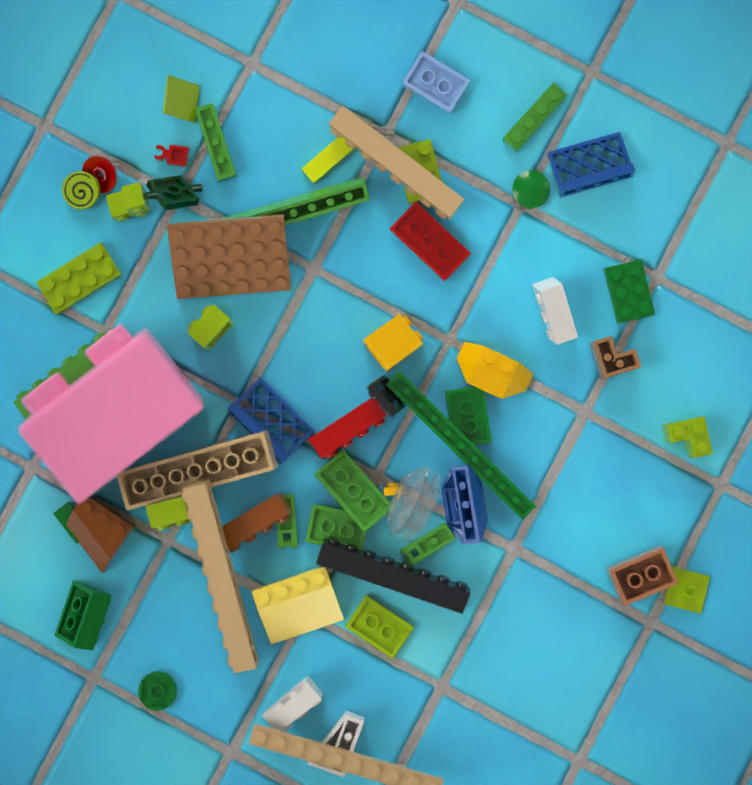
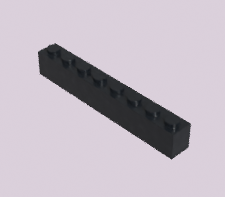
[316,537,471,614]

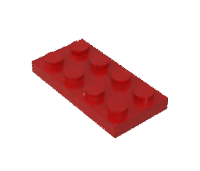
[389,201,471,282]

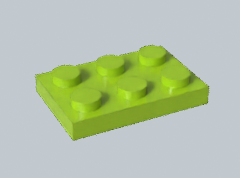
[398,139,442,205]

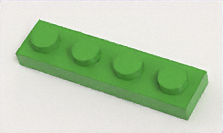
[502,82,567,152]
[195,103,236,182]

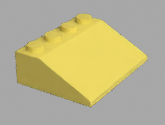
[251,566,344,645]

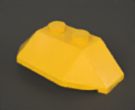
[456,342,533,399]

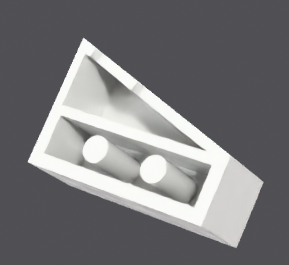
[532,277,578,345]
[262,675,323,732]
[307,711,364,777]

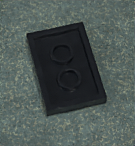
[367,374,407,417]

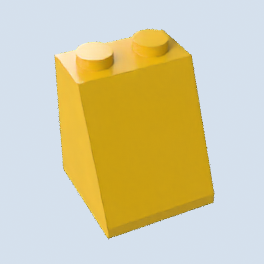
[363,314,423,373]

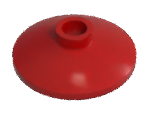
[82,156,117,193]

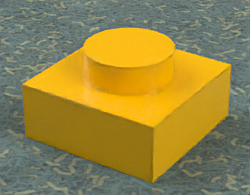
[383,483,403,496]

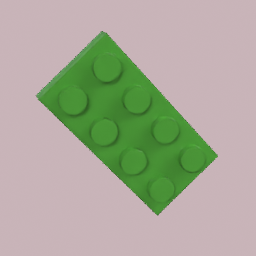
[314,450,394,533]

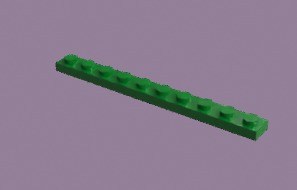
[386,371,536,520]

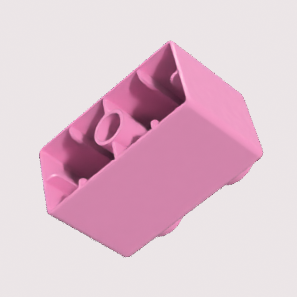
[19,324,204,504]

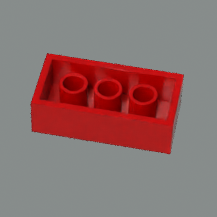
[309,398,387,460]

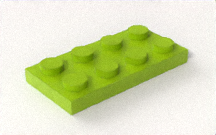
[36,242,122,315]

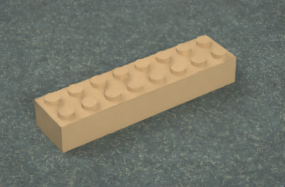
[117,430,278,510]

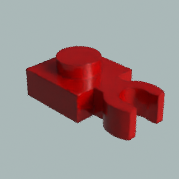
[154,145,189,168]

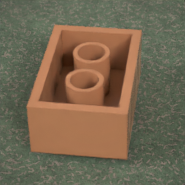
[606,546,679,606]

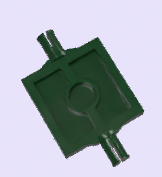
[143,175,203,211]

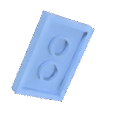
[402,51,470,114]

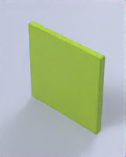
[163,75,200,123]
[663,567,710,614]

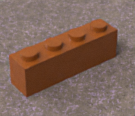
[222,493,293,553]

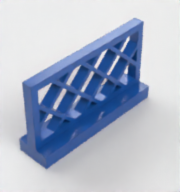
[547,132,635,198]
[227,377,314,464]

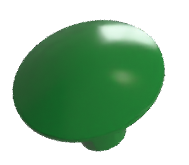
[512,171,550,209]

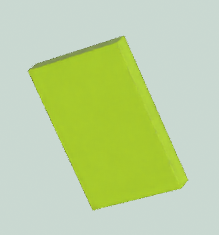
[345,594,414,659]

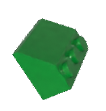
[54,580,112,651]

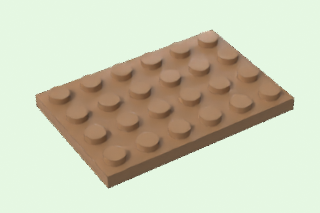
[167,214,291,299]

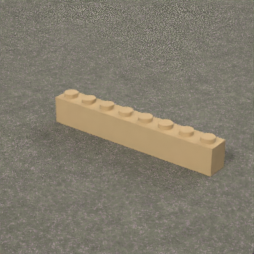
[328,106,464,220]

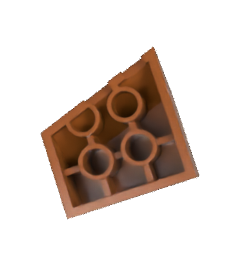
[66,495,136,573]

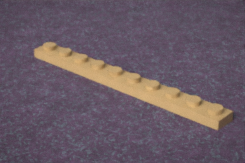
[249,723,444,785]

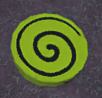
[62,171,100,209]

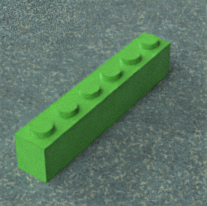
[13,332,107,419]

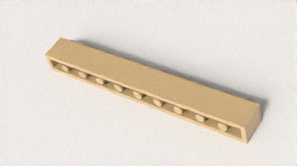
[181,479,259,673]

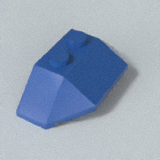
[441,465,488,544]

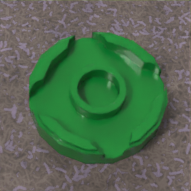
[138,671,177,711]

